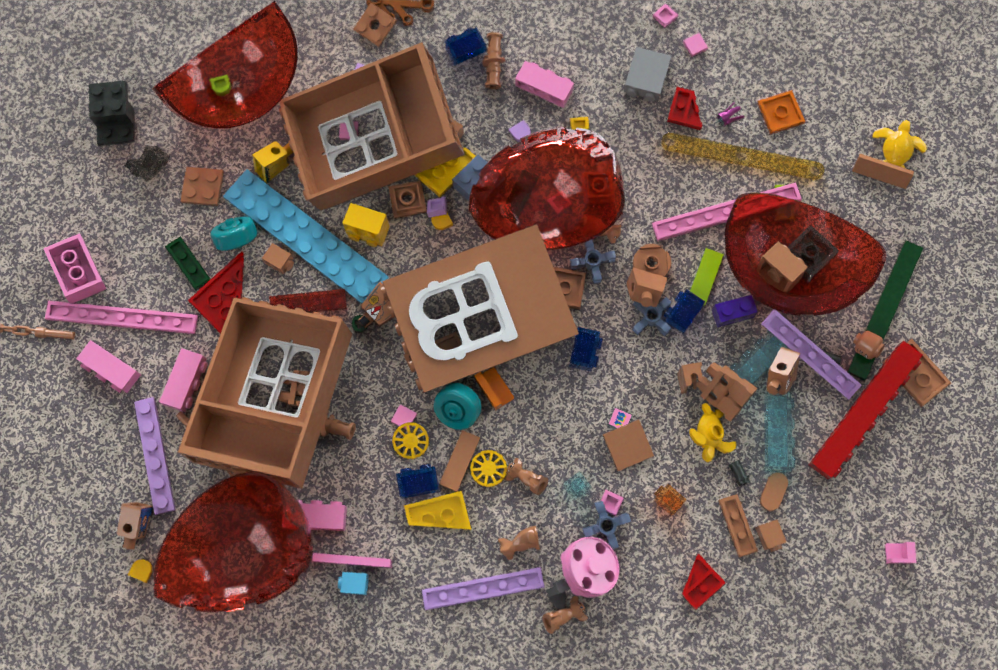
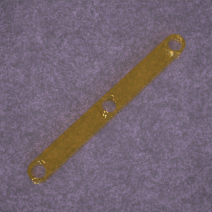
[661,133,825,180]

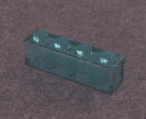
[729,331,789,384]
[764,392,795,473]

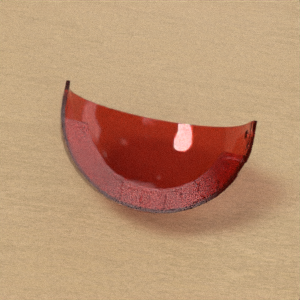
[152,1,298,129]
[469,126,625,250]
[724,193,886,316]
[154,472,313,612]

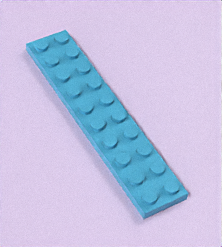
[223,169,389,304]

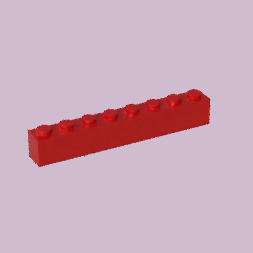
[808,340,923,480]

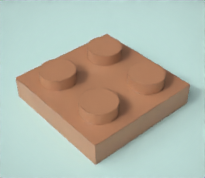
[181,167,224,206]

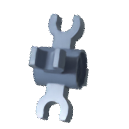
[570,237,616,284]
[632,297,672,336]
[582,500,631,549]

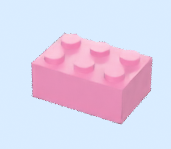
[43,234,106,305]

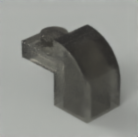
[124,146,170,181]

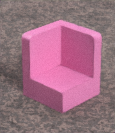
[885,542,916,564]

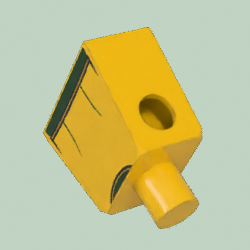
[252,141,294,184]

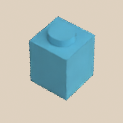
[338,572,369,595]

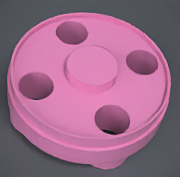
[561,537,619,598]

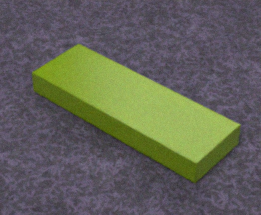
[687,248,724,306]

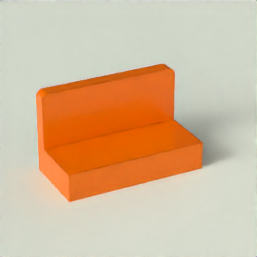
[474,367,514,411]

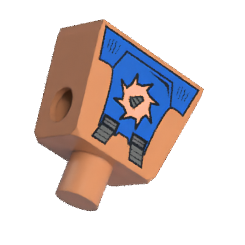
[117,502,153,550]

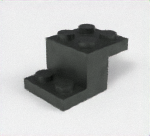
[89,80,135,146]

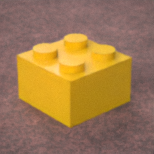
[343,203,390,247]

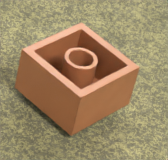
[755,241,808,297]

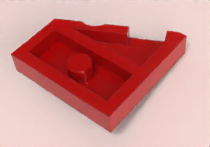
[667,87,703,131]
[682,554,726,611]

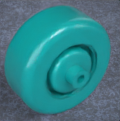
[210,216,258,251]
[433,383,482,430]

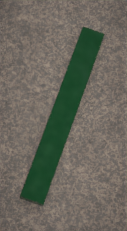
[847,240,923,381]

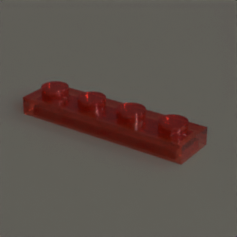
[269,289,347,313]

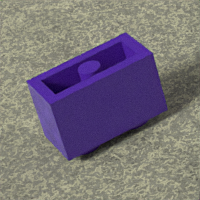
[712,294,758,328]

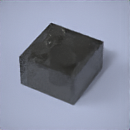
[788,225,839,284]

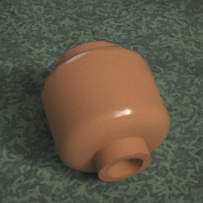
[853,331,885,359]

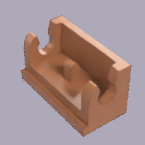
[677,362,702,394]

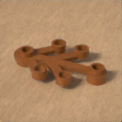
[366,0,435,26]

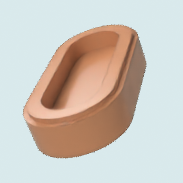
[760,472,788,511]

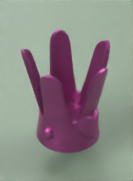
[716,102,744,127]

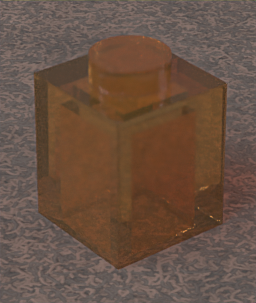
[653,484,687,517]

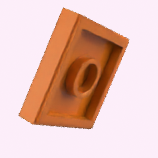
[757,90,805,134]

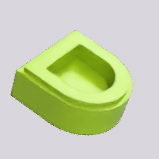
[210,75,231,96]

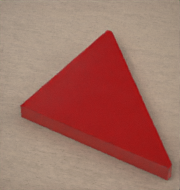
[188,251,244,334]

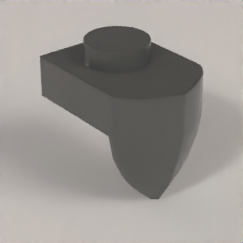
[546,579,570,609]

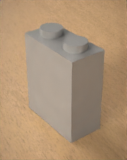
[624,47,671,102]

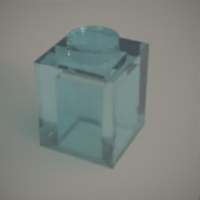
[563,471,592,501]

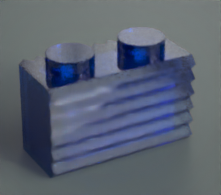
[444,27,487,66]
[664,289,705,335]
[569,327,603,372]
[396,464,440,499]

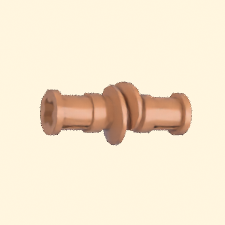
[482,32,506,89]
[320,412,356,440]

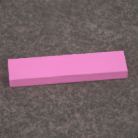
[310,553,393,568]

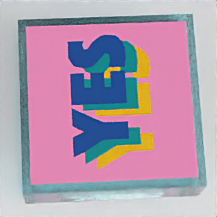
[607,407,633,429]

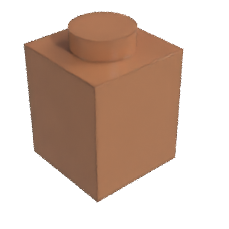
[262,243,294,274]
[755,519,786,552]

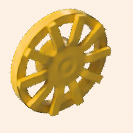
[392,422,429,459]
[470,450,507,487]

